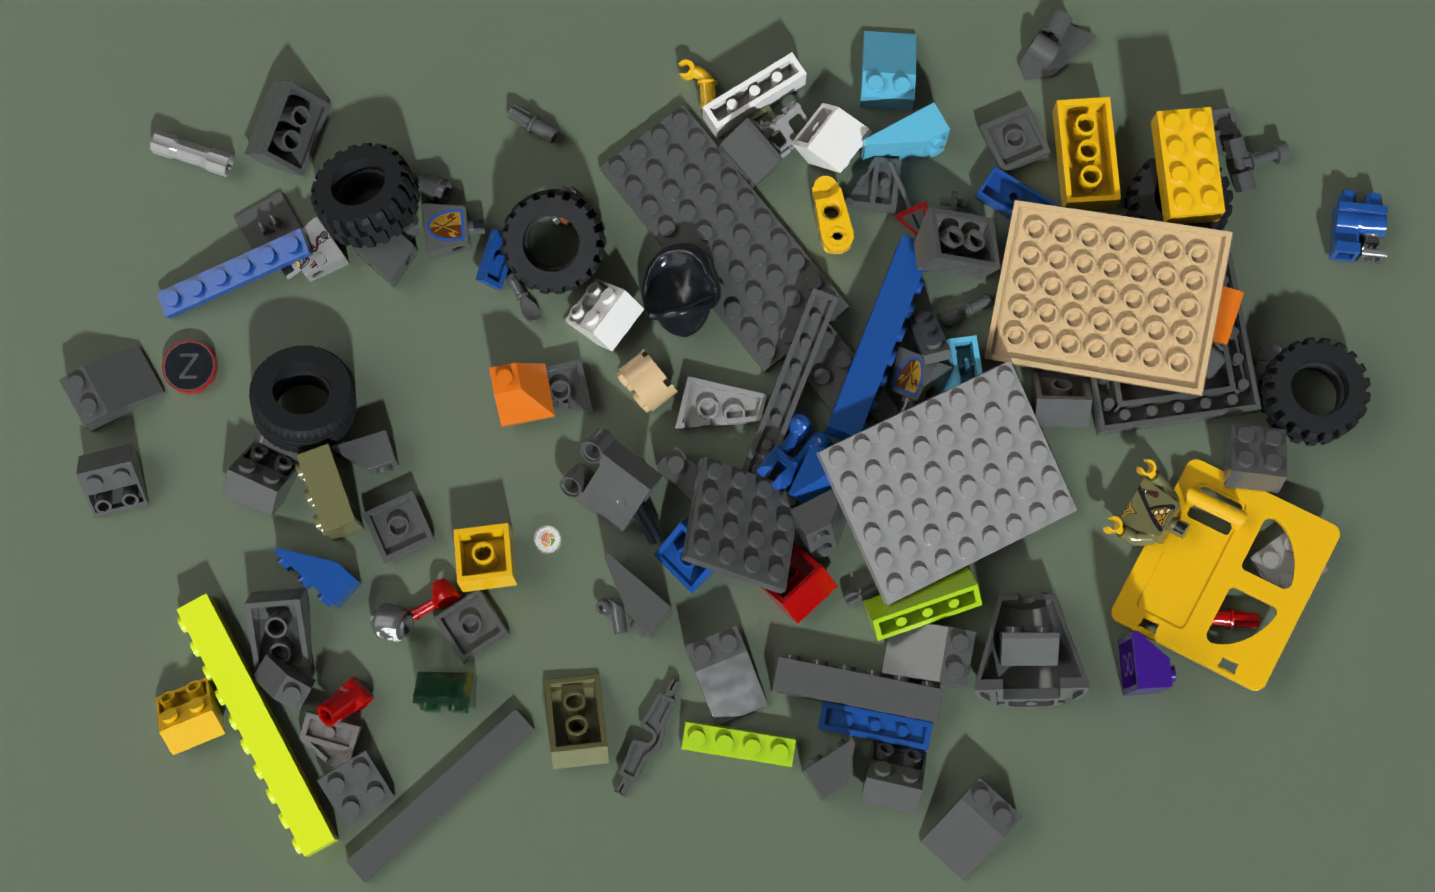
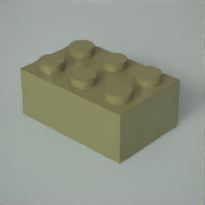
[295,444,364,541]

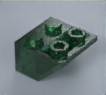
[413,671,477,713]

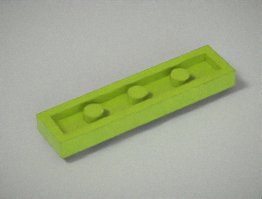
[681,720,796,767]

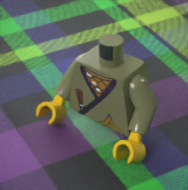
[1103,459,1190,546]

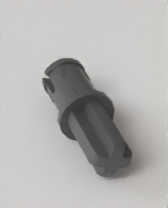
[507,105,559,143]

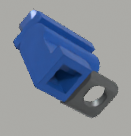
[1329,190,1388,264]

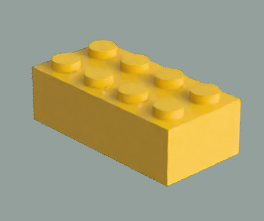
[1052,97,1121,211]
[1151,107,1225,224]

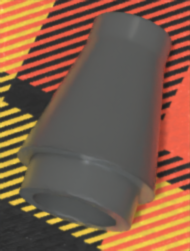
[413,172,452,203]

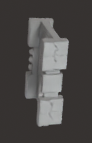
[761,101,809,158]

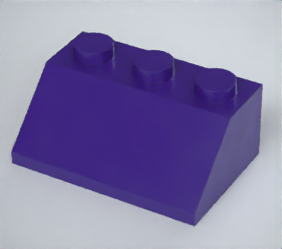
[1117,631,1176,696]

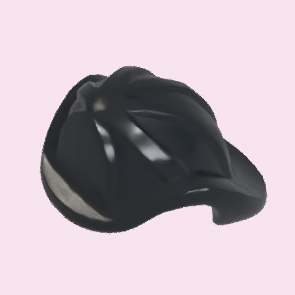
[642,243,721,337]

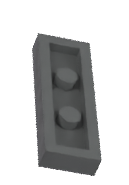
[908,311,952,365]

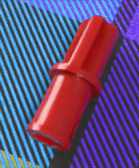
[1211,608,1260,630]

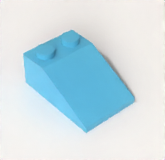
[859,31,917,111]
[860,103,950,161]

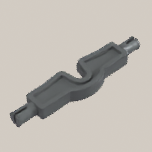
[614,678,681,797]

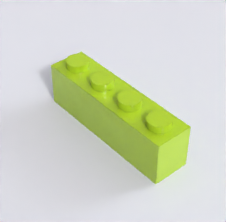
[863,566,982,641]

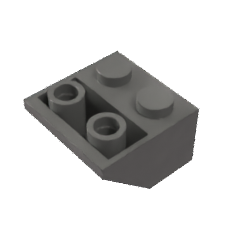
[717,117,783,189]
[222,442,299,516]
[76,443,149,518]
[999,626,1060,666]
[802,738,855,801]
[860,740,927,814]

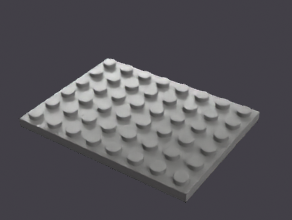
[816,361,1077,605]

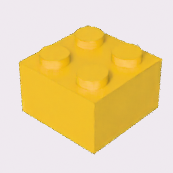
[453,523,518,592]

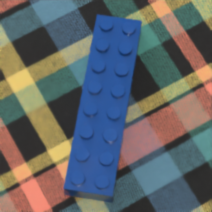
[975,166,1061,220]

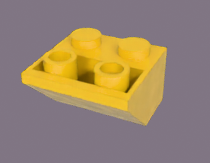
[155,677,226,755]

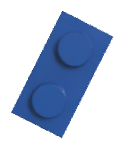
[475,230,508,290]

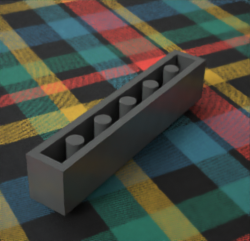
[772,653,944,724]

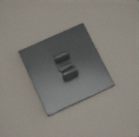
[234,192,302,249]

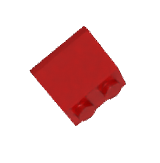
[760,544,838,624]

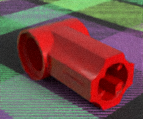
[317,676,374,727]

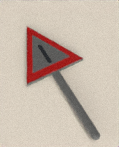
[888,161,928,236]

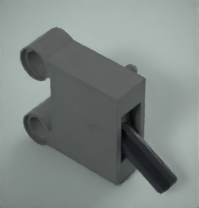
[559,428,663,545]

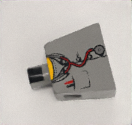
[281,216,349,282]

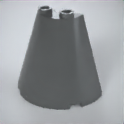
[975,592,1089,709]

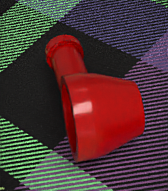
[409,578,461,621]

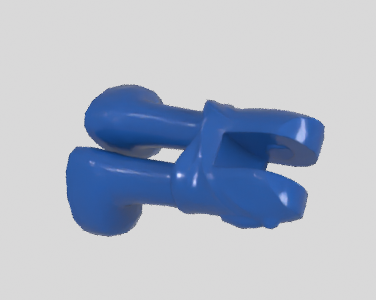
[757,414,833,491]

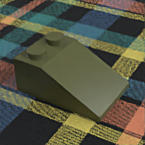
[544,674,609,769]

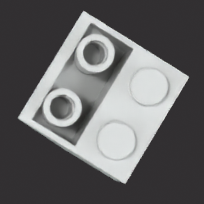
[791,103,872,173]
[565,278,644,351]

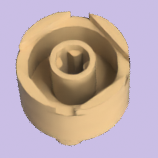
[616,349,678,413]

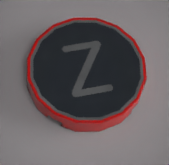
[162,340,218,394]

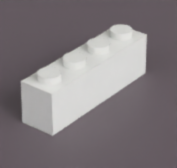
[702,52,807,138]

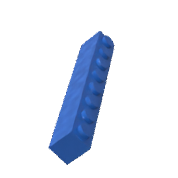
[824,235,928,440]

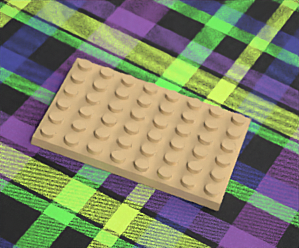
[984,200,1233,396]

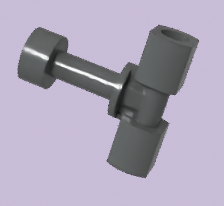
[1223,136,1290,193]

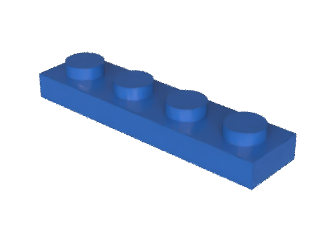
[818,701,933,751]

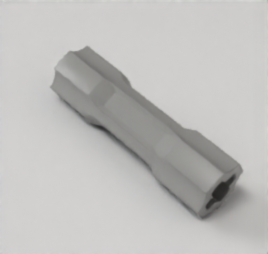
[150,130,235,177]

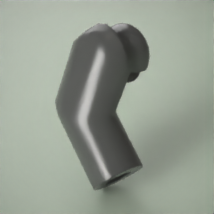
[596,598,628,634]

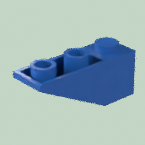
[274,548,361,608]

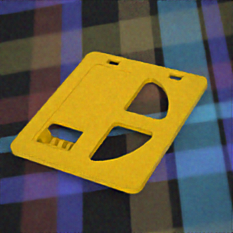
[1111,459,1340,691]

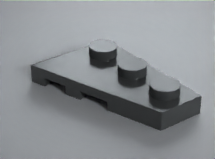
[546,359,593,412]

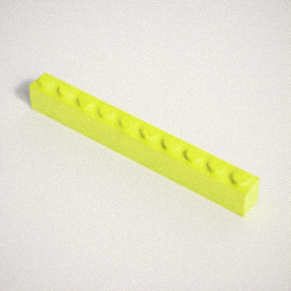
[176,593,339,857]

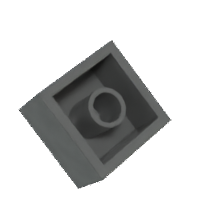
[1224,423,1287,493]

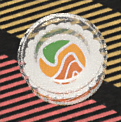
[533,525,562,554]

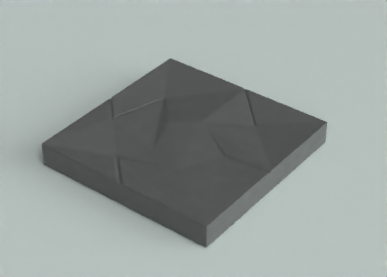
[1088,253,1262,436]

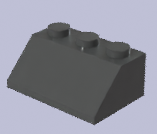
[245,80,331,177]
[914,207,1001,280]

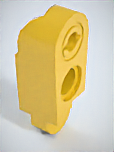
[812,176,854,254]

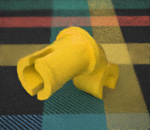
[678,59,718,109]

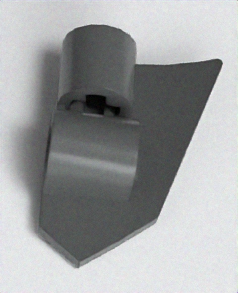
[1018,9,1095,80]

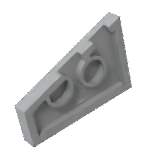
[675,376,767,430]

